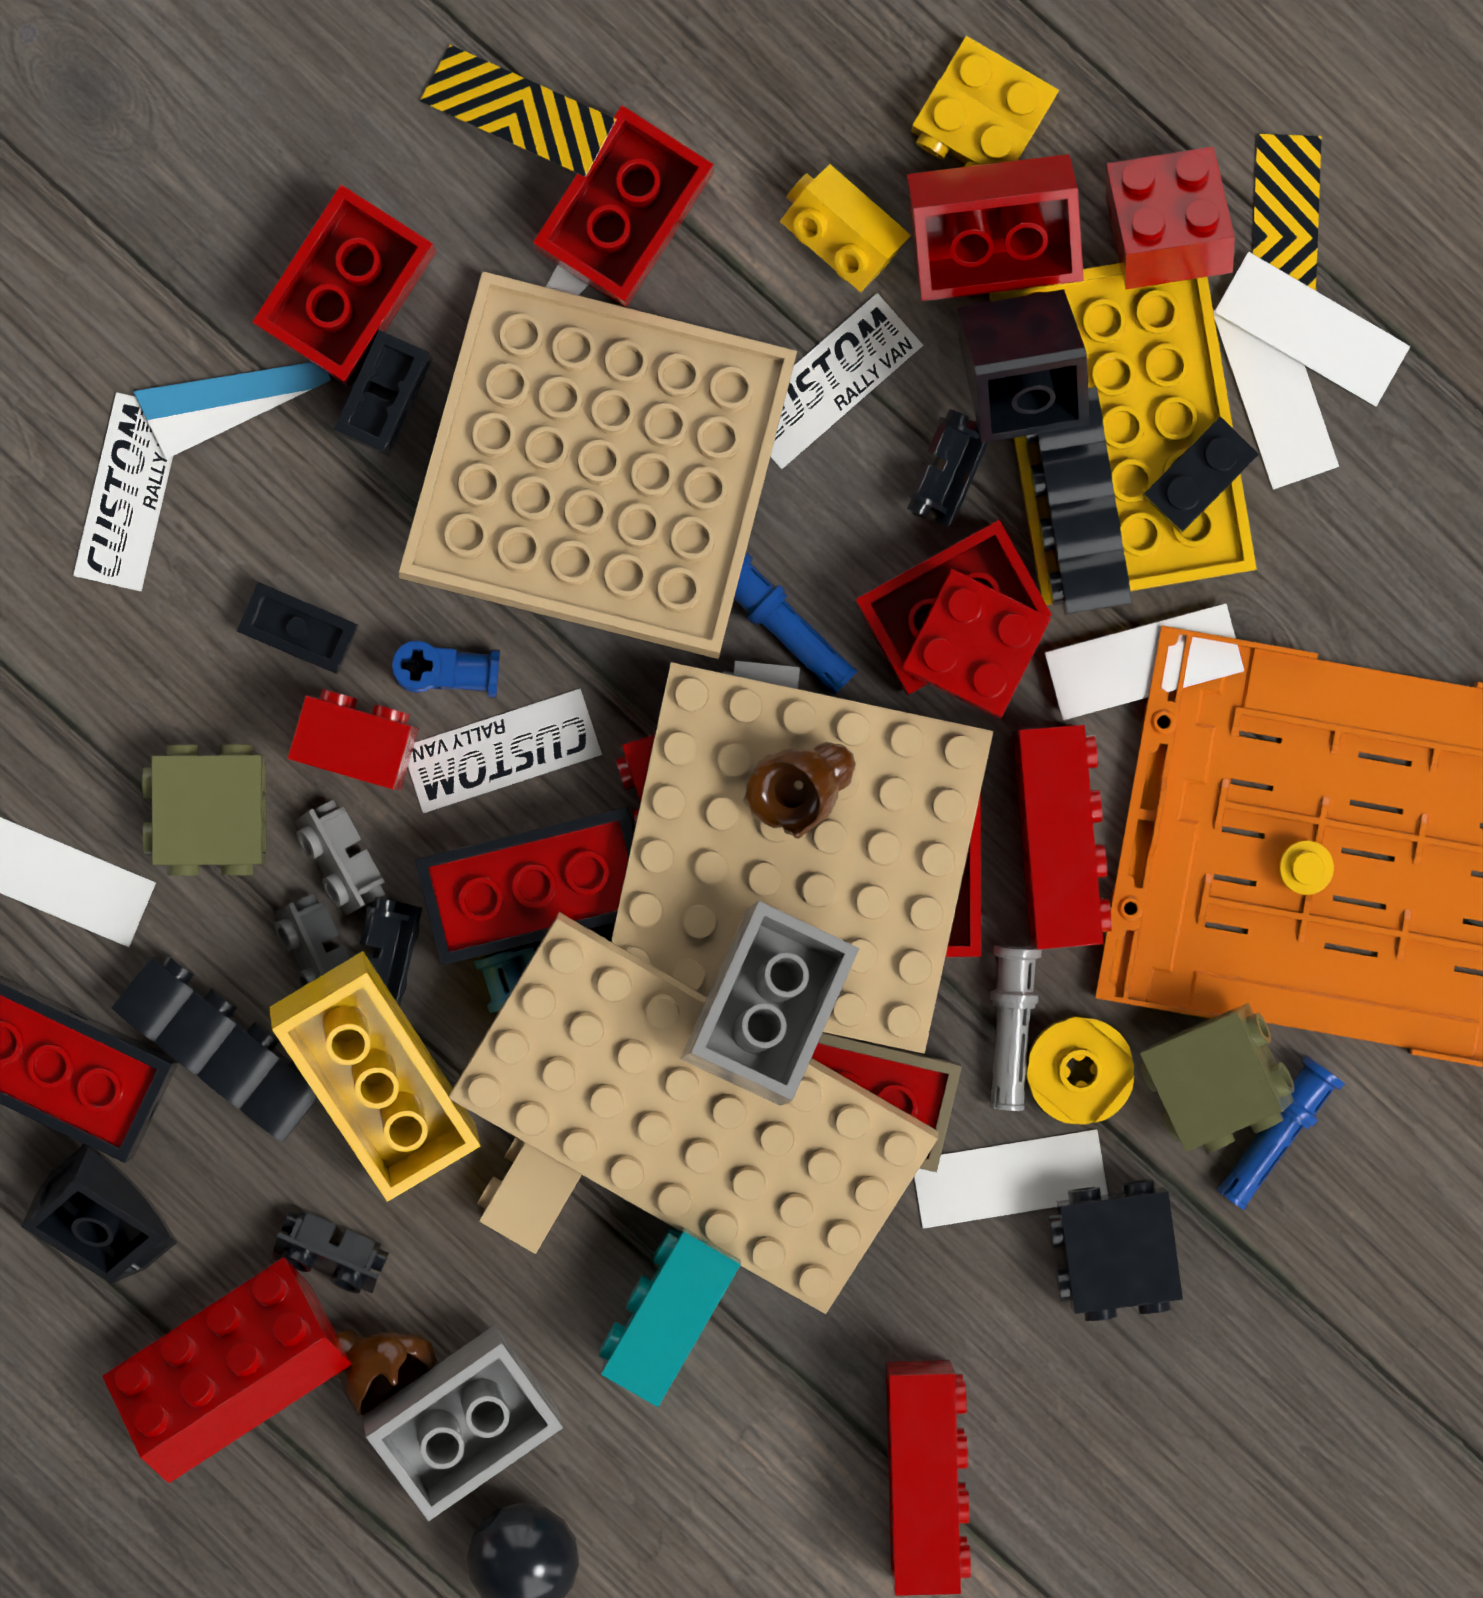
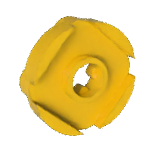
[1026,1016,1134,1125]

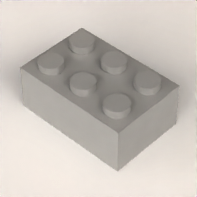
[680,901,859,1106]
[362,1324,563,1521]

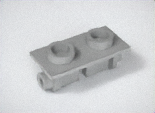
[294,799,385,916]

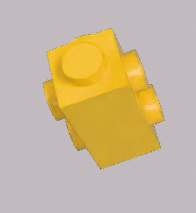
[779,164,911,293]

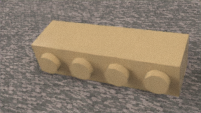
[477,1137,582,1254]

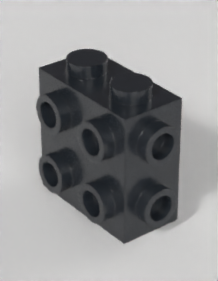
[1049,1179,1183,1321]

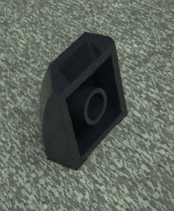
[21,1144,178,1283]

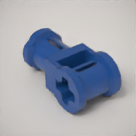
[392,641,500,698]

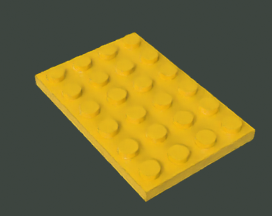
[989,263,1257,606]

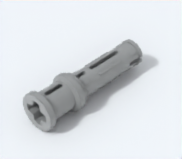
[989,945,1042,1111]

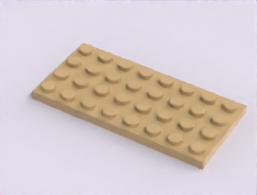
[449,912,939,1314]

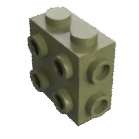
[142,745,267,876]
[1140,1003,1294,1154]

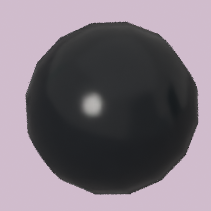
[467,1502,579,1598]

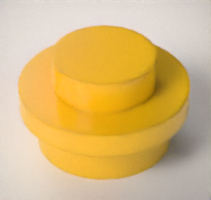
[1279,840,1334,895]

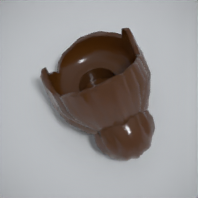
[743,742,856,839]
[334,1330,437,1415]

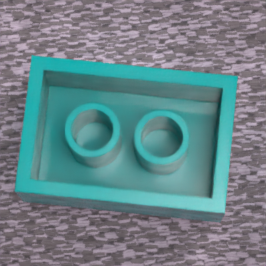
[598,1228,741,1407]

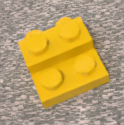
[911,36,1059,167]

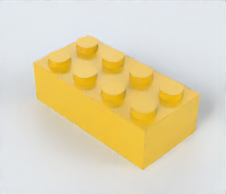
[269,951,481,1202]

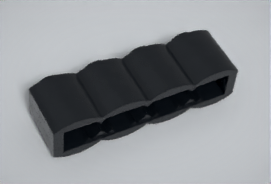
[1024,387,1132,615]
[112,954,318,1142]

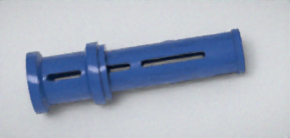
[734,552,858,695]
[1216,1055,1345,1210]

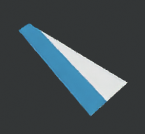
[133,362,331,459]

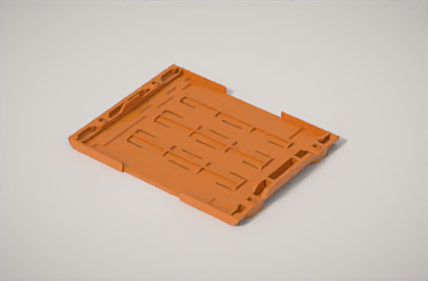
[1095,626,1483,1067]

